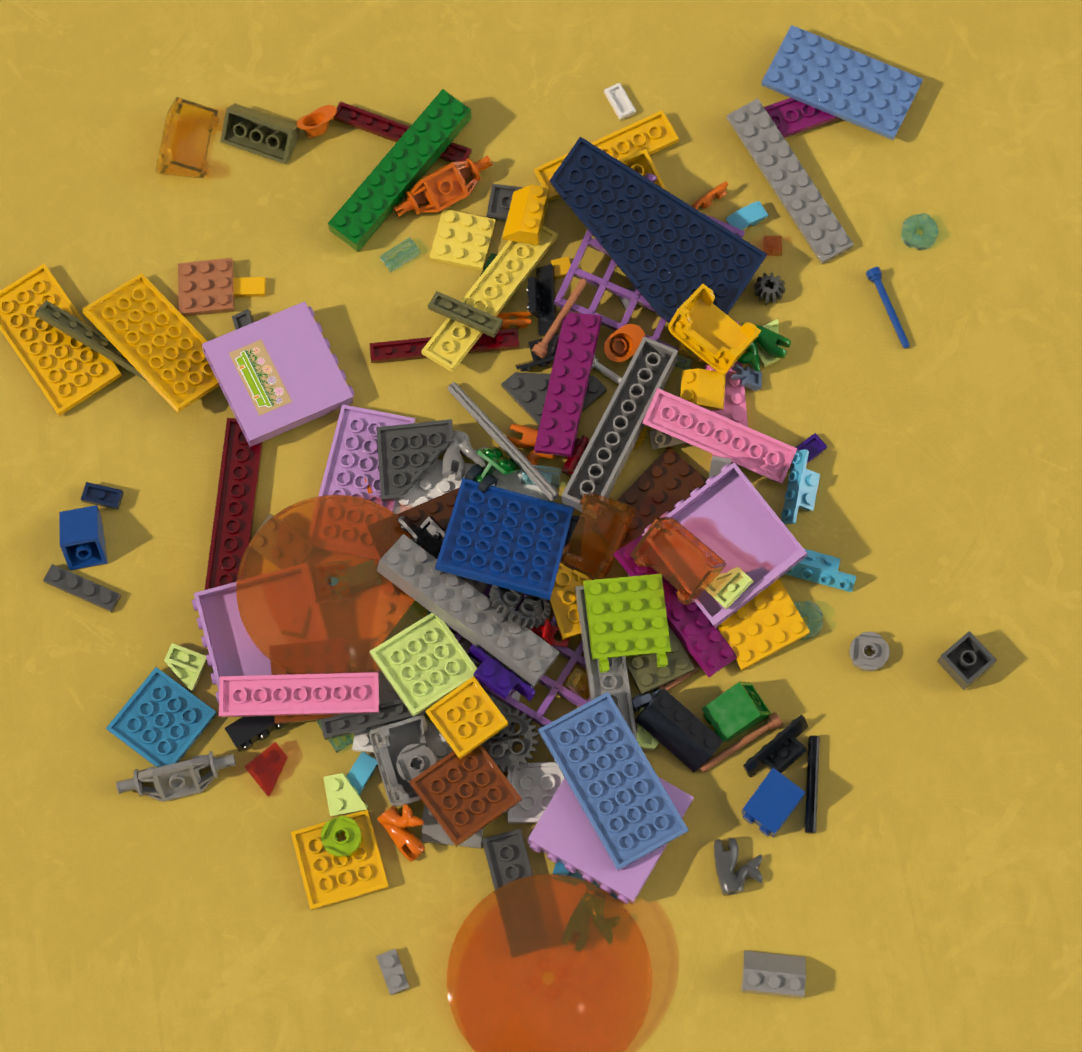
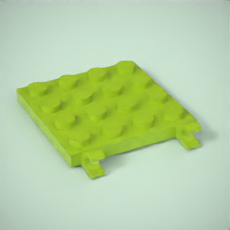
[583,574,671,673]

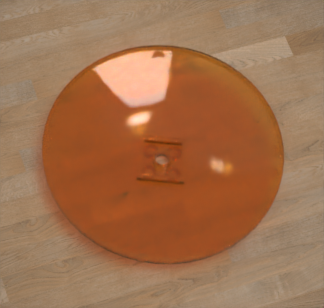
[236,495,429,674]
[447,874,652,1052]

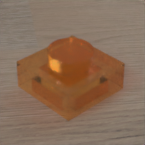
[763,236,782,256]

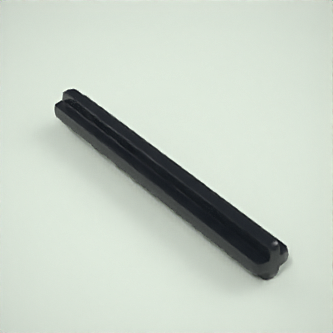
[805,735,820,834]

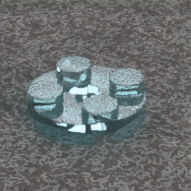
[901,213,939,250]
[794,601,823,641]

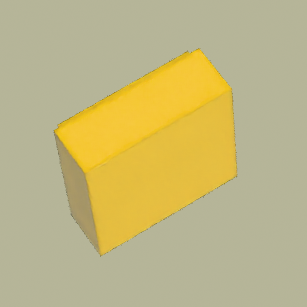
[551,256,571,279]

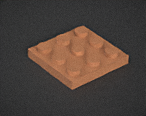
[178,258,235,316]

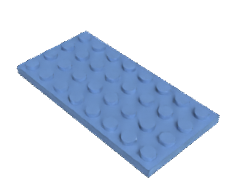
[761,25,923,141]
[538,692,689,871]

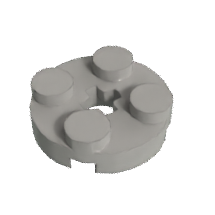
[849,632,890,672]
[396,744,436,782]

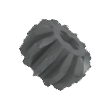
[754,272,785,305]

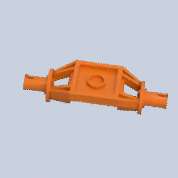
[393,156,493,218]

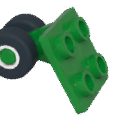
[465,447,522,493]

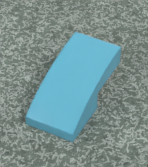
[726,201,769,230]
[347,751,378,796]

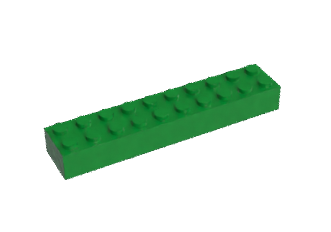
[328,89,472,252]

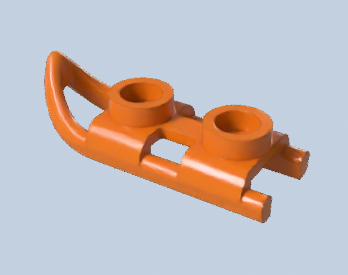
[692,181,728,210]
[496,311,531,329]

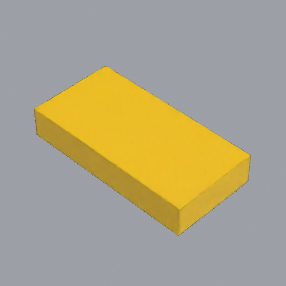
[234,277,266,297]

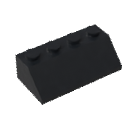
[635,689,724,773]

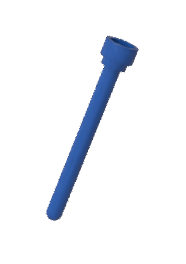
[866,267,910,349]

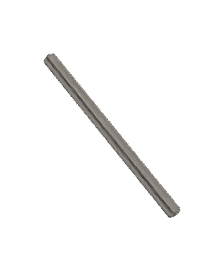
[448,382,559,501]

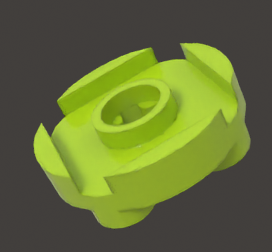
[321,816,362,857]

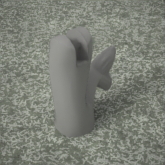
[442,431,487,481]

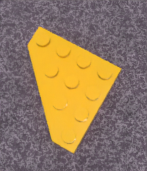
[549,563,591,640]

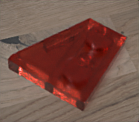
[244,742,288,797]

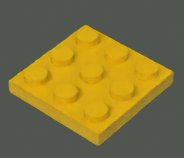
[425,676,509,759]

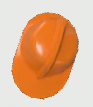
[297,105,337,139]
[604,324,645,362]

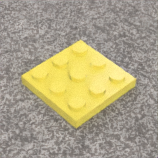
[429,209,496,271]

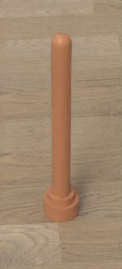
[531,279,587,358]
[699,712,783,772]

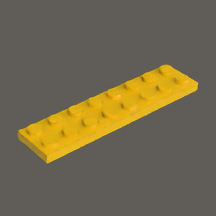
[534,110,679,201]

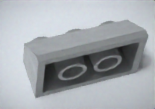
[422,805,484,849]
[741,951,806,999]

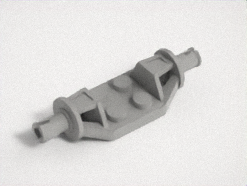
[116,751,236,802]

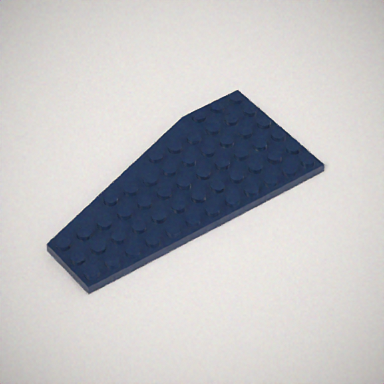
[550,137,767,323]

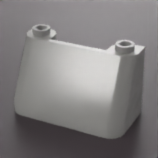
[369,714,429,806]

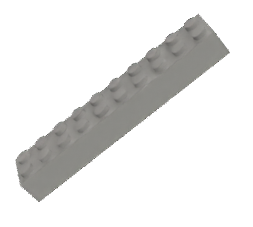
[562,337,678,519]
[376,534,560,688]

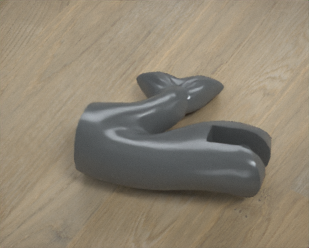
[714,838,763,896]

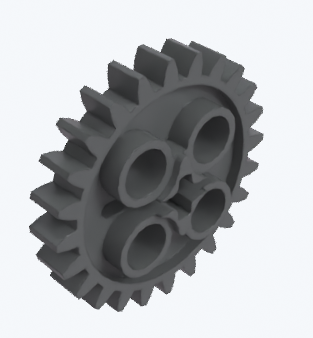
[489,585,551,629]
[481,708,539,773]

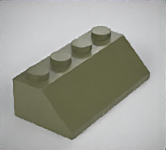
[220,103,300,164]

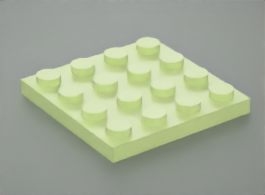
[370,613,477,717]

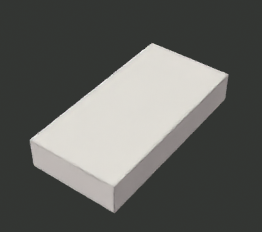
[604,83,636,121]

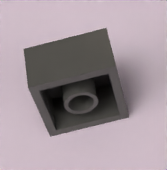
[937,631,997,691]

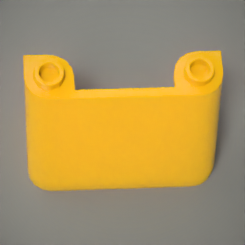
[668,284,761,374]

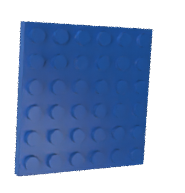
[435,478,574,600]

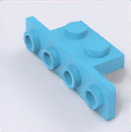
[781,449,820,525]
[785,549,856,592]

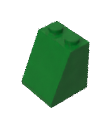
[702,682,771,742]

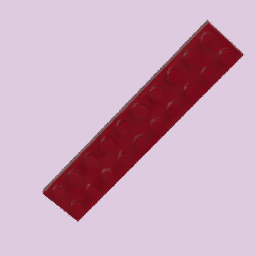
[205,418,263,590]

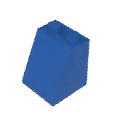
[59,505,108,570]
[741,768,805,837]

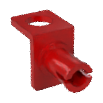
[526,619,569,647]

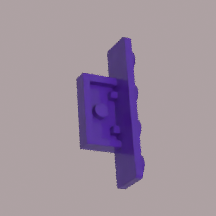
[468,644,536,701]

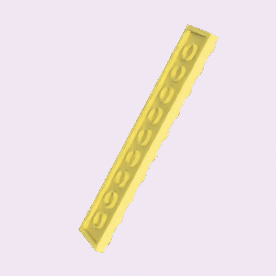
[421,226,558,372]

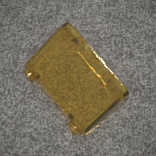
[156,97,219,178]

